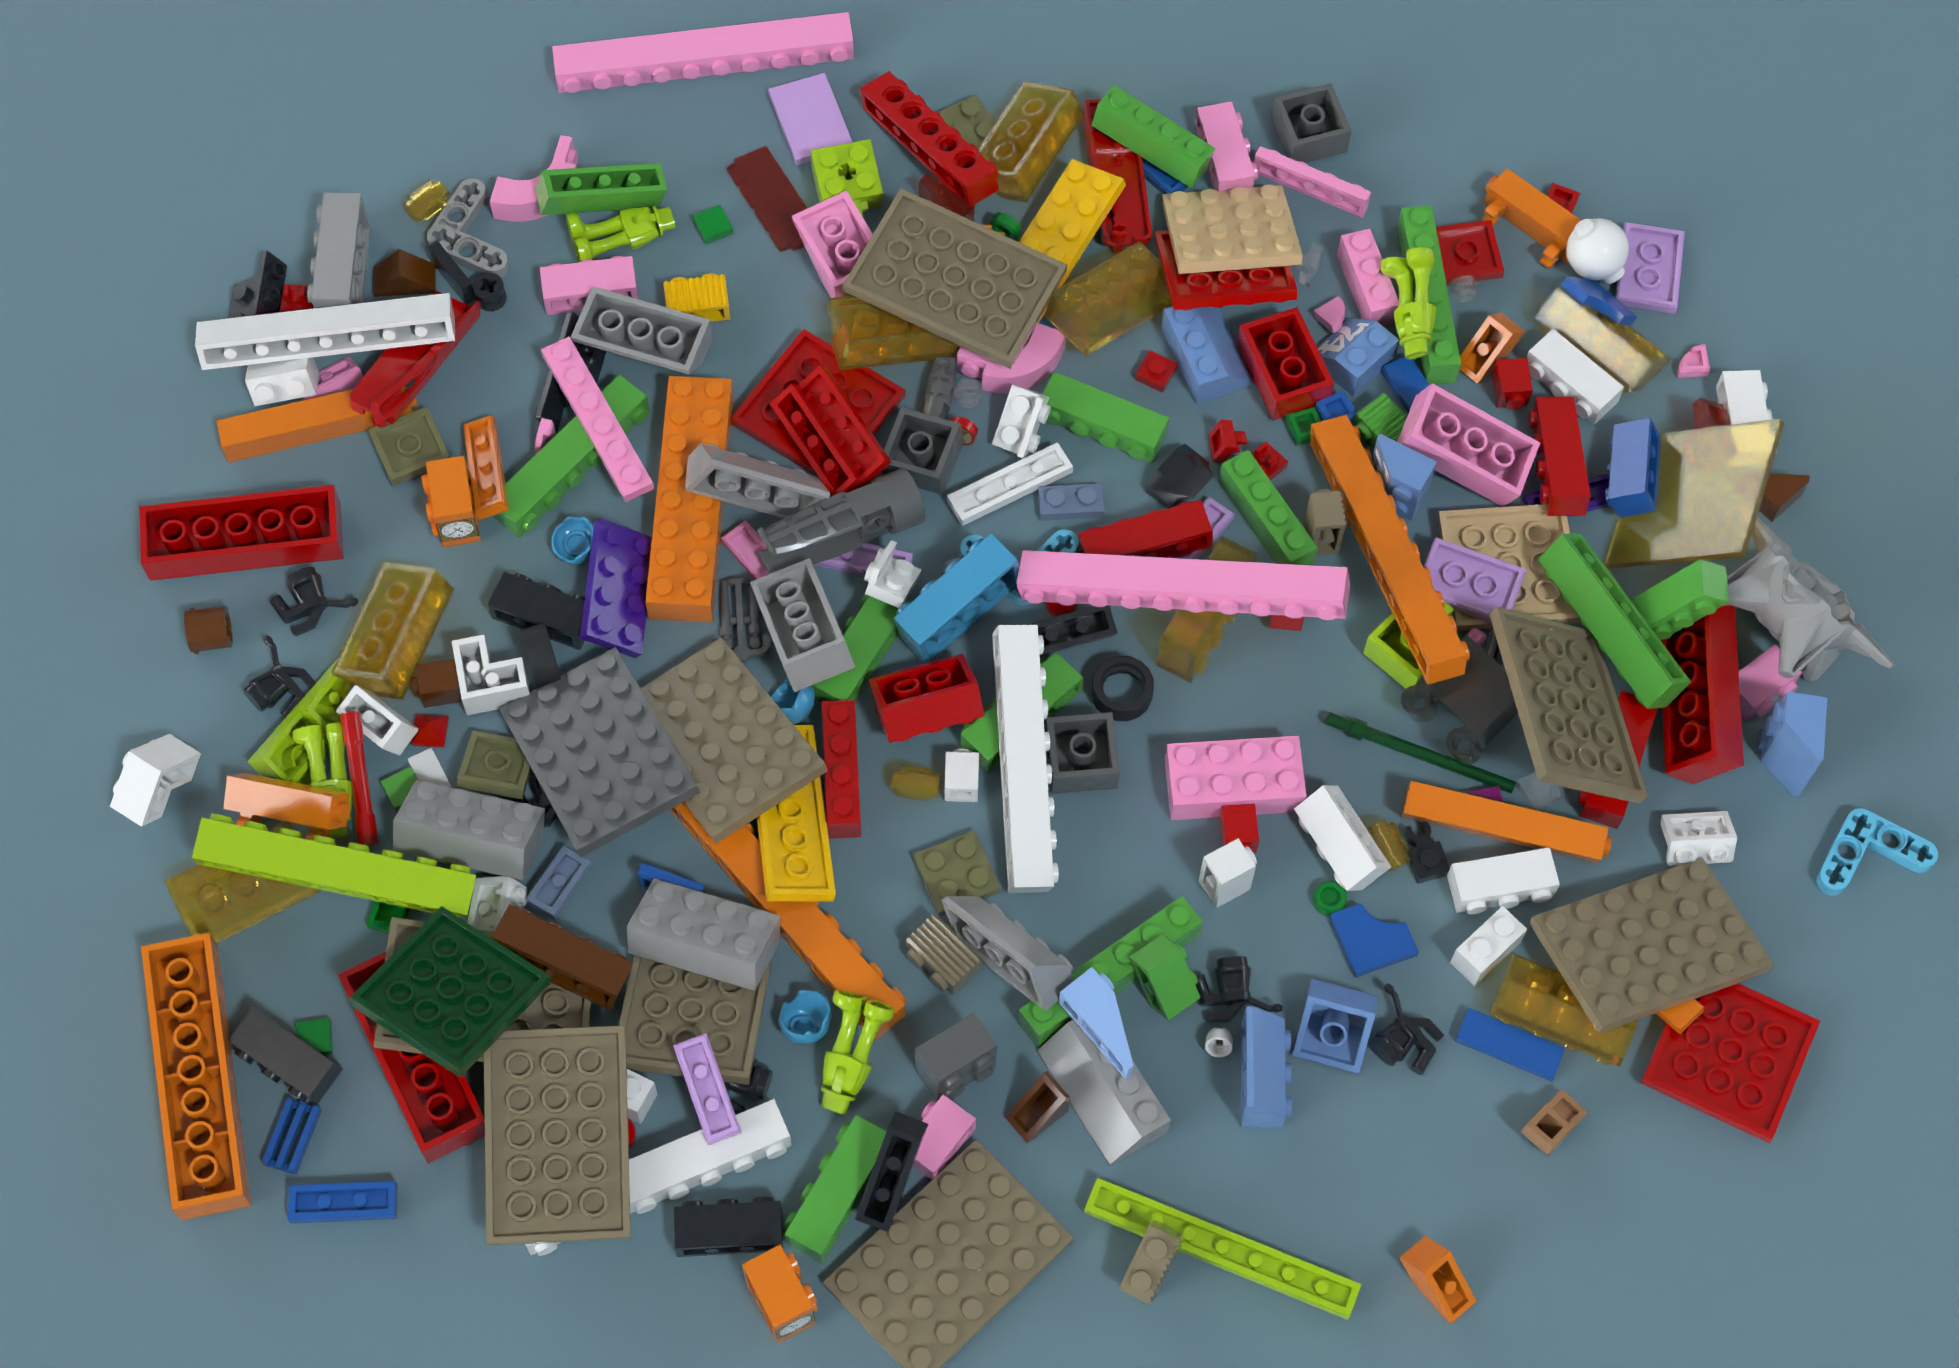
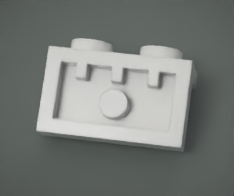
[992,384,1051,458]
[864,540,922,608]
[1660,811,1737,866]
[467,876,527,932]

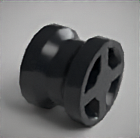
[473,272,507,312]

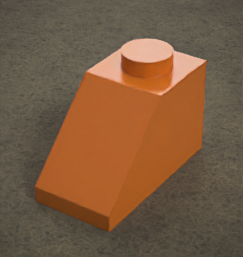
[1460,313,1525,384]
[1399,1236,1477,1324]

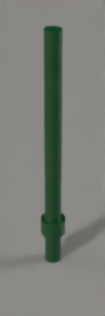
[1325,712,1516,794]

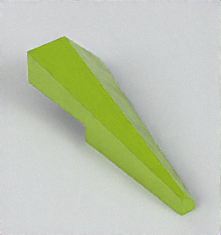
[247,641,366,785]

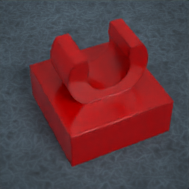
[280,285,313,312]
[1208,419,1247,463]
[1251,441,1288,481]

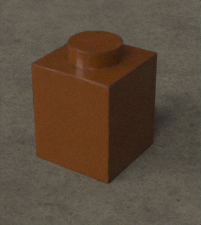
[412,659,462,708]

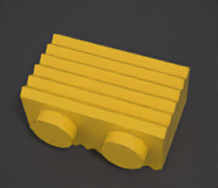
[663,273,731,322]

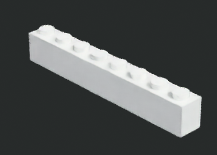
[195,293,455,370]
[993,625,1059,893]
[525,1099,792,1256]

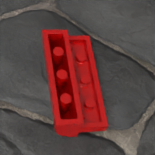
[770,365,891,496]

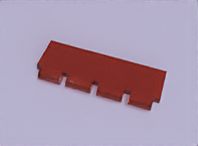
[727,146,807,252]

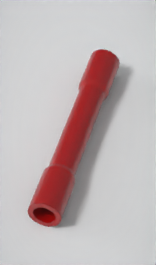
[340,711,379,846]

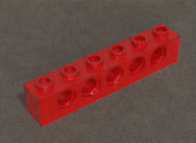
[860,71,999,208]

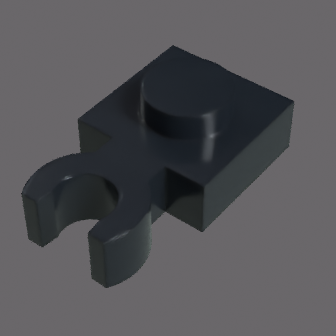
[1404,821,1450,884]

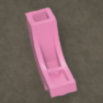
[490,135,578,222]
[957,323,1066,393]

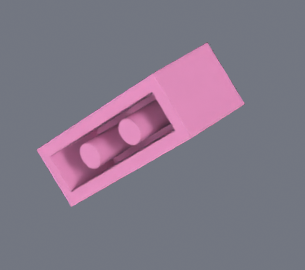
[1195,101,1258,192]
[1337,229,1399,327]
[540,256,638,315]

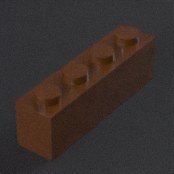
[491,904,634,1011]

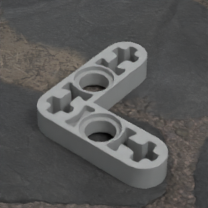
[427,178,509,278]

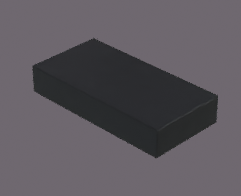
[427,241,475,304]

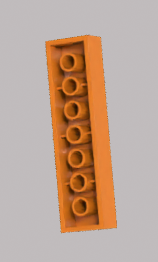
[645,376,734,623]
[141,932,252,1221]

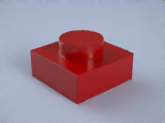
[1135,350,1178,393]

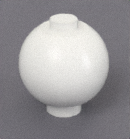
[1566,218,1629,284]

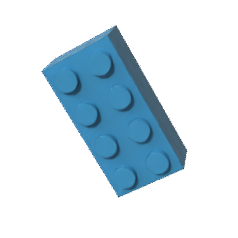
[894,533,1019,664]

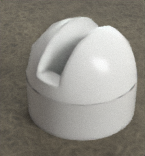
[1205,1027,1233,1057]

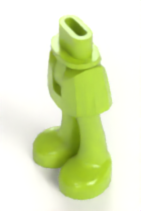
[566,205,676,262]
[1381,247,1436,360]
[293,723,353,838]
[821,990,895,1114]

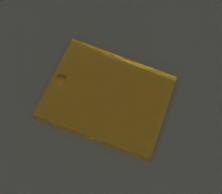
[1604,418,1784,569]

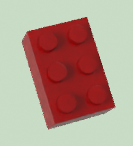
[1237,307,1334,421]
[868,653,985,743]

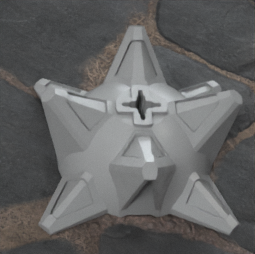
[1724,505,1896,681]

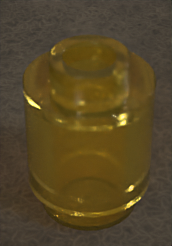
[402,179,449,223]
[891,764,941,802]
[1368,820,1411,872]

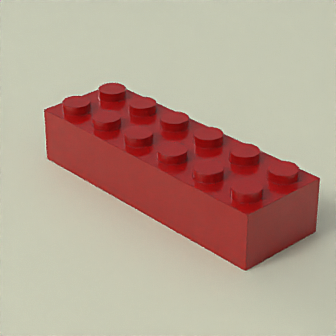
[139,485,344,581]
[1661,605,1744,785]
[338,951,485,1164]

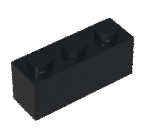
[488,572,585,650]
[1028,605,1118,657]
[228,1007,343,1103]
[855,1112,928,1232]
[674,1196,783,1257]

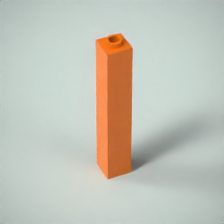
[216,385,418,463]
[1401,781,1612,864]

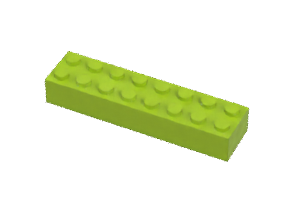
[192,814,476,920]

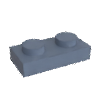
[1038,483,1104,521]
[526,845,593,920]

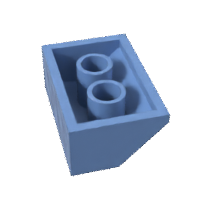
[1161,306,1254,404]
[1757,691,1827,797]
[1240,1006,1292,1128]

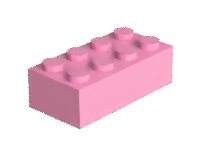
[1397,383,1540,507]
[1164,736,1307,820]

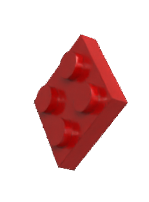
[1436,220,1505,285]

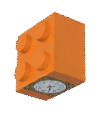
[422,456,481,548]
[742,1244,818,1343]

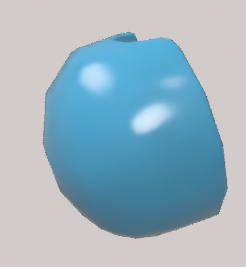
[551,516,594,565]
[771,680,815,725]
[778,990,832,1045]

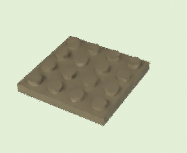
[619,955,772,1085]

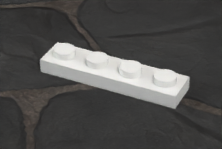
[947,442,1073,526]

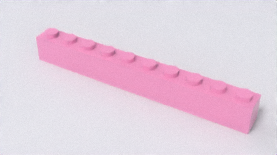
[552,12,854,93]
[1016,550,1350,620]

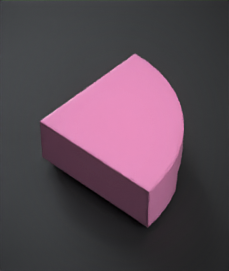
[1314,296,1345,334]
[1677,344,1710,378]
[535,418,556,455]

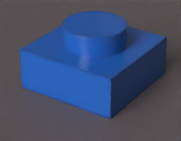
[1315,390,1357,423]

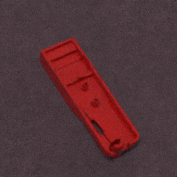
[1082,100,1152,253]
[350,291,481,428]

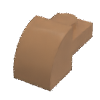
[1521,1089,1588,1156]

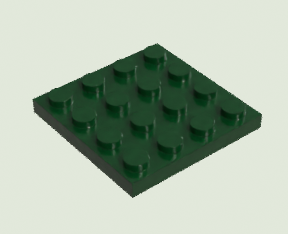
[350,906,550,1078]

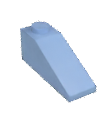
[1059,967,1134,1080]

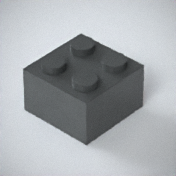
[1271,83,1352,163]
[882,407,964,495]
[1045,712,1120,794]
[915,1013,997,1101]

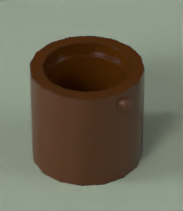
[184,606,233,654]

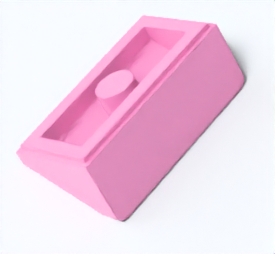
[302,356,364,400]

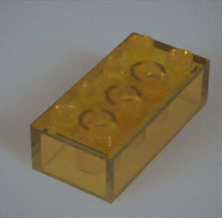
[1157,536,1256,683]

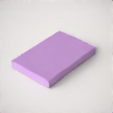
[768,73,852,166]
[1615,222,1685,314]
[1424,537,1527,623]

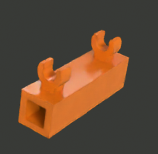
[1481,168,1582,269]
[224,773,350,841]

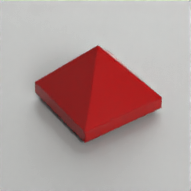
[411,714,449,748]

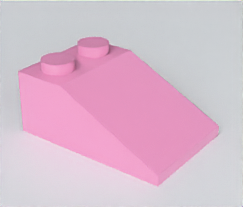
[792,191,873,300]

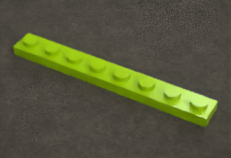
[1084,1178,1362,1320]

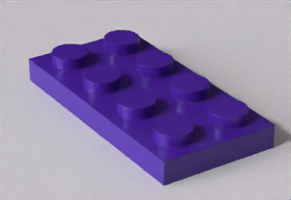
[580,518,652,658]

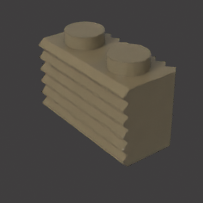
[1303,489,1347,556]
[906,913,983,995]
[1119,1220,1184,1304]

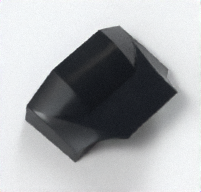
[1145,444,1214,508]

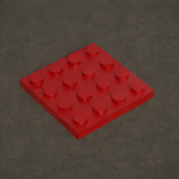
[1154,230,1298,311]
[730,328,906,478]
[1640,983,1820,1143]

